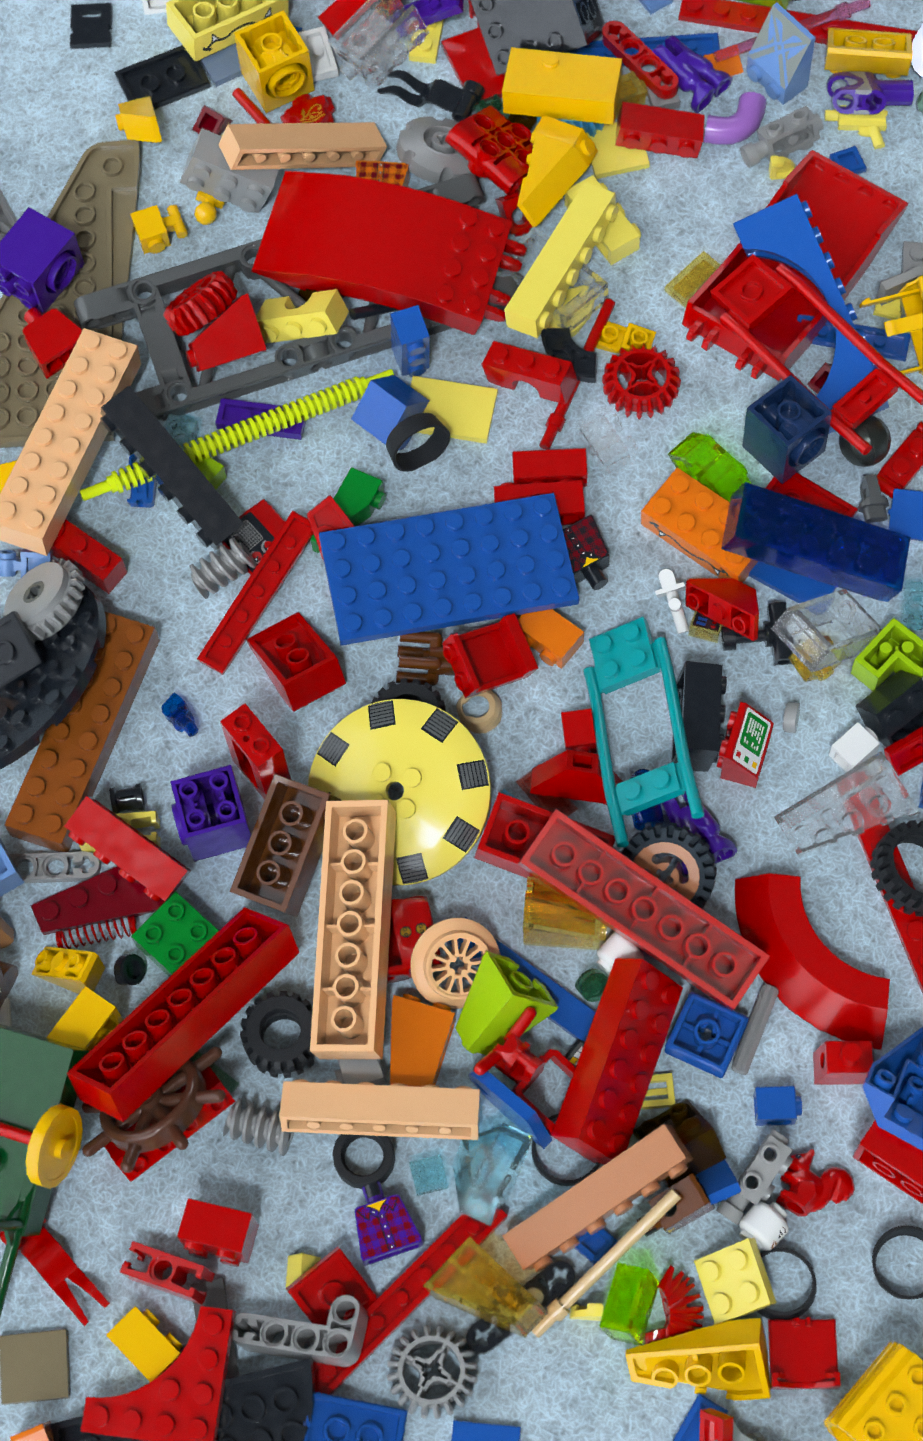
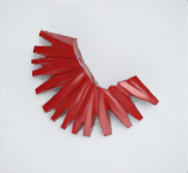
[644,1265,704,1345]

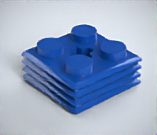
[665,992,749,1078]

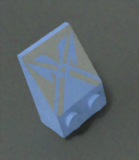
[746,2,815,105]

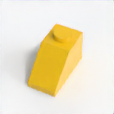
[115,96,162,143]

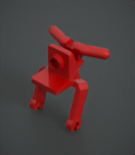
[474,1007,576,1136]

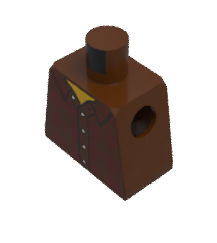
[637,1173,715,1237]

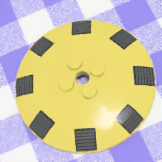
[308,699,491,885]

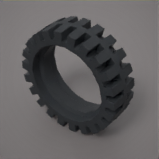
[870,820,923,917]

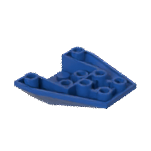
[862,1027,923,1151]

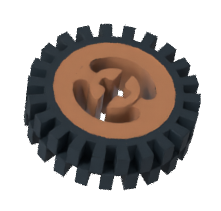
[621,822,717,909]

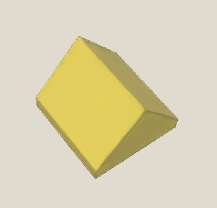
[286,1253,321,1288]

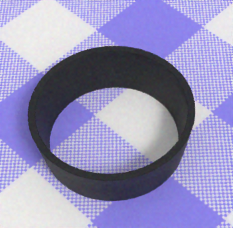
[386,413,450,472]
[872,1225,923,1300]
[757,1248,817,1320]

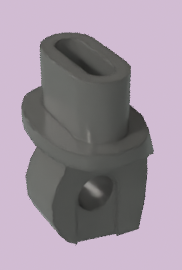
[858,474,889,523]

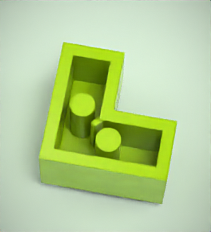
[851,618,923,691]

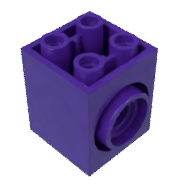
[0,207,84,314]
[170,765,251,862]

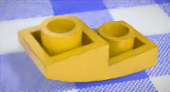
[596,321,656,354]

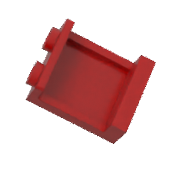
[442,613,538,699]

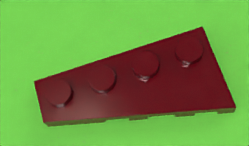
[30,866,166,935]

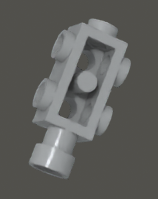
[740,106,824,168]
[716,1129,793,1225]

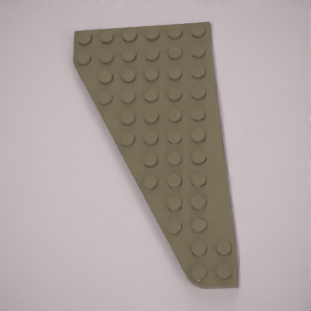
[0,140,141,448]

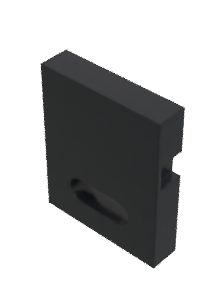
[70,3,112,49]

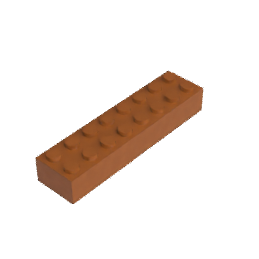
[4,611,160,852]

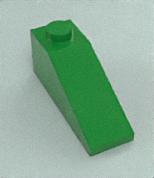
[310,467,386,553]

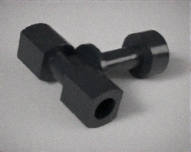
[721,602,793,666]

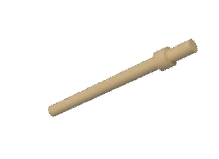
[530,1188,682,1338]

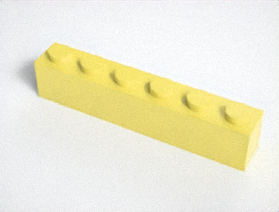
[504,182,618,339]

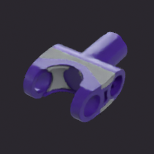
[826,71,914,115]

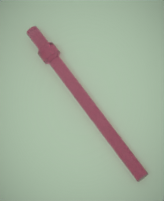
[713,0,871,63]

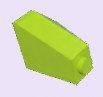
[455,951,558,1055]

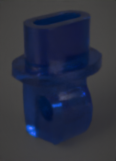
[161,692,198,737]

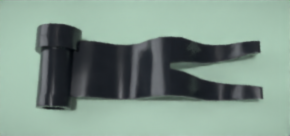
[377,70,485,122]

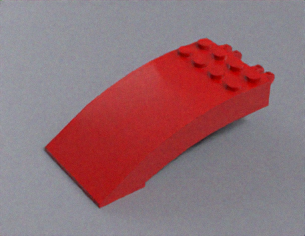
[682,150,909,381]
[251,171,527,335]

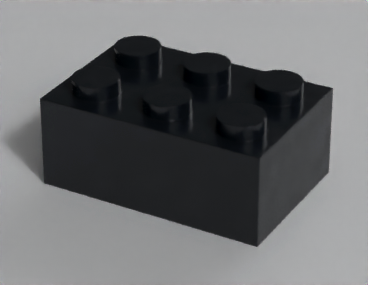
[671,661,727,772]

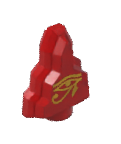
[280,94,335,123]

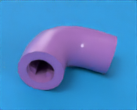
[703,92,767,145]

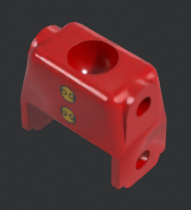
[387,896,442,984]

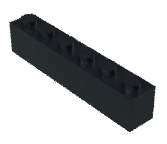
[100,386,244,551]

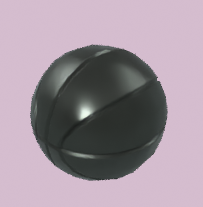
[839,415,891,467]

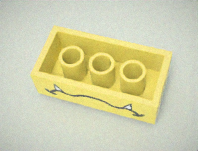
[166,0,289,62]

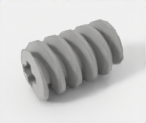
[189,538,256,599]
[223,1098,295,1156]

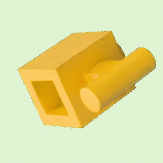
[130,205,188,254]

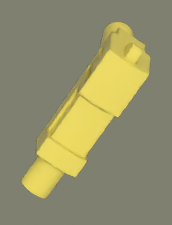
[824,105,888,149]

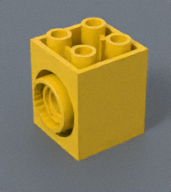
[234,10,315,113]

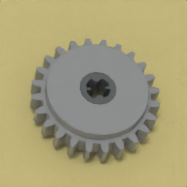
[2,558,85,642]

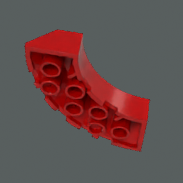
[735,873,890,1050]

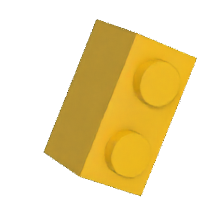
[106,1306,183,1382]

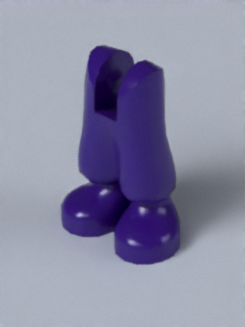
[652,35,733,113]
[662,791,737,875]

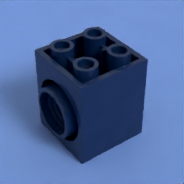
[742,375,832,484]

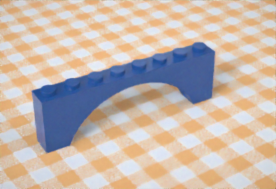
[733,194,889,434]

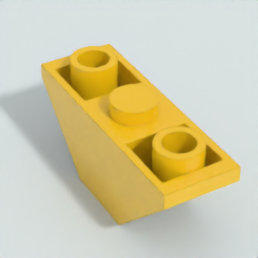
[31,946,106,994]

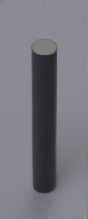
[349,304,400,320]

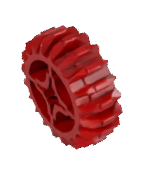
[163,271,238,336]
[602,343,681,419]

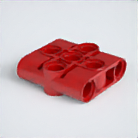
[445,105,533,196]

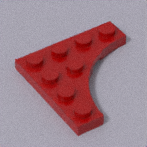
[81,1306,236,1441]

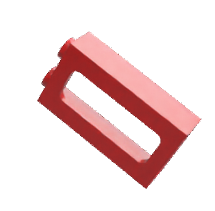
[220,703,291,800]

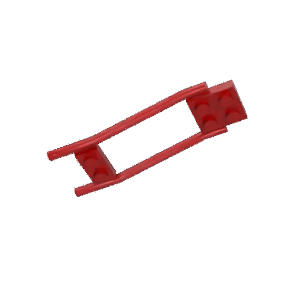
[710,254,923,455]

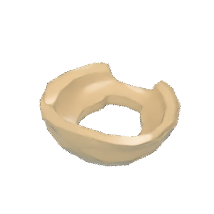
[456,690,502,733]

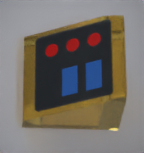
[688,610,723,643]

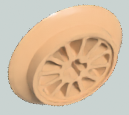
[410,918,500,1009]

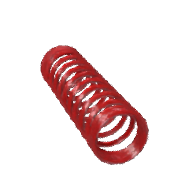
[56,915,137,949]

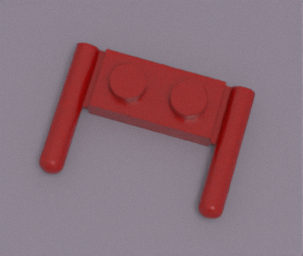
[876,421,923,499]

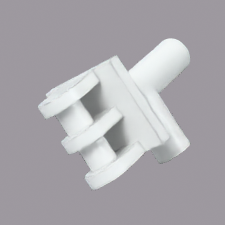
[655,569,690,634]

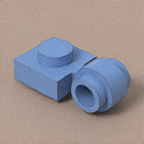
[0,549,52,578]

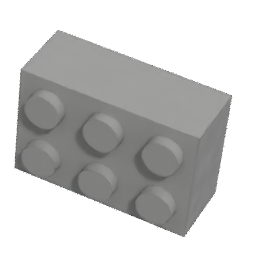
[179,128,279,213]

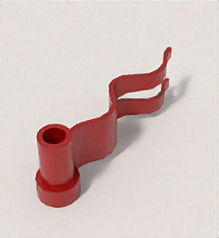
[0,1218,110,1326]

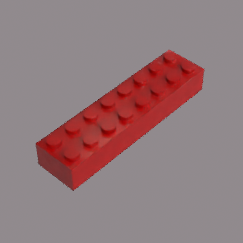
[518,809,770,1010]
[67,907,300,1122]

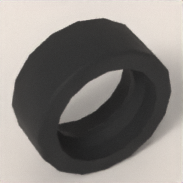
[332,1134,395,1189]

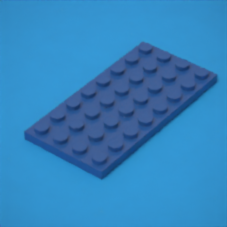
[319,493,580,646]

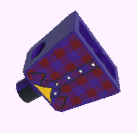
[354,1182,424,1267]

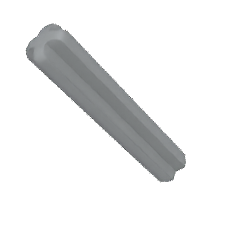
[731,984,779,1075]

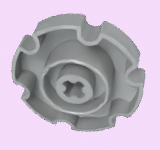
[396,116,477,184]

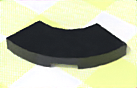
[541,328,598,383]

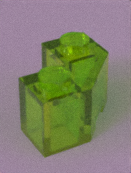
[668,432,752,503]

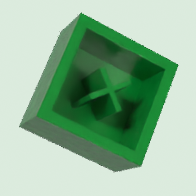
[131,892,219,977]

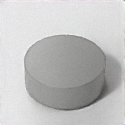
[783,702,800,733]

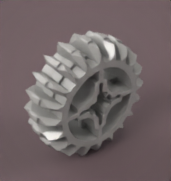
[387,1325,477,1419]

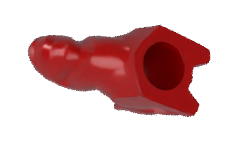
[776,1149,855,1217]

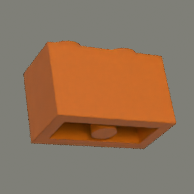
[518,609,584,669]

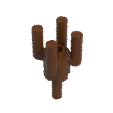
[396,631,455,686]

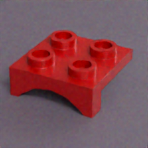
[768,1317,841,1390]

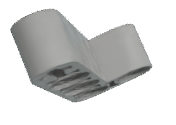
[232,1295,368,1367]

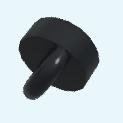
[114,954,146,985]

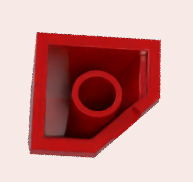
[186,293,267,372]

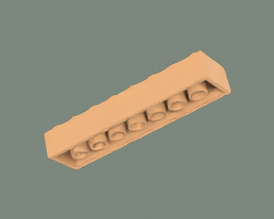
[0,328,141,556]
[310,800,396,1059]

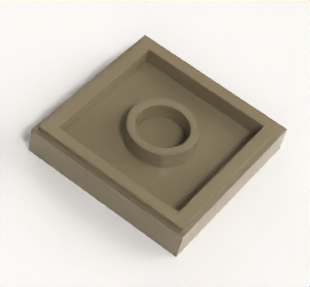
[0,1329,70,1405]

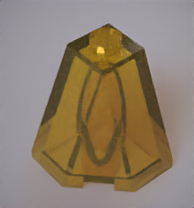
[523,876,607,950]

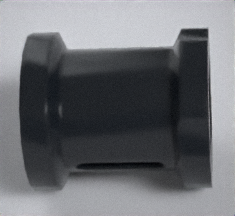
[109,783,145,814]

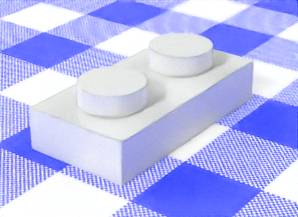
[298,26,339,82]

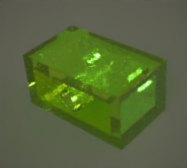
[599,1263,659,1346]

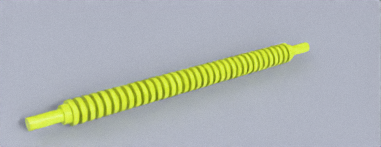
[79,369,394,501]

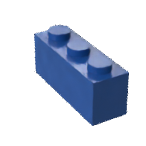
[390,305,430,377]

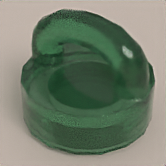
[575,968,608,1002]

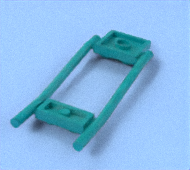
[583,617,704,848]

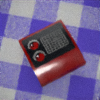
[223,499,285,575]

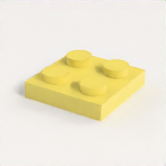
[694,1238,777,1324]

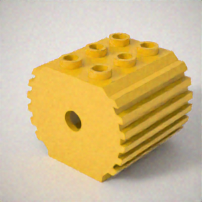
[824,1342,923,1441]

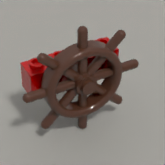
[82,1047,236,1182]

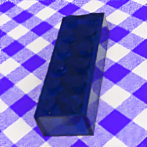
[721,482,911,602]

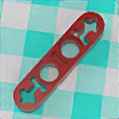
[602,21,679,99]

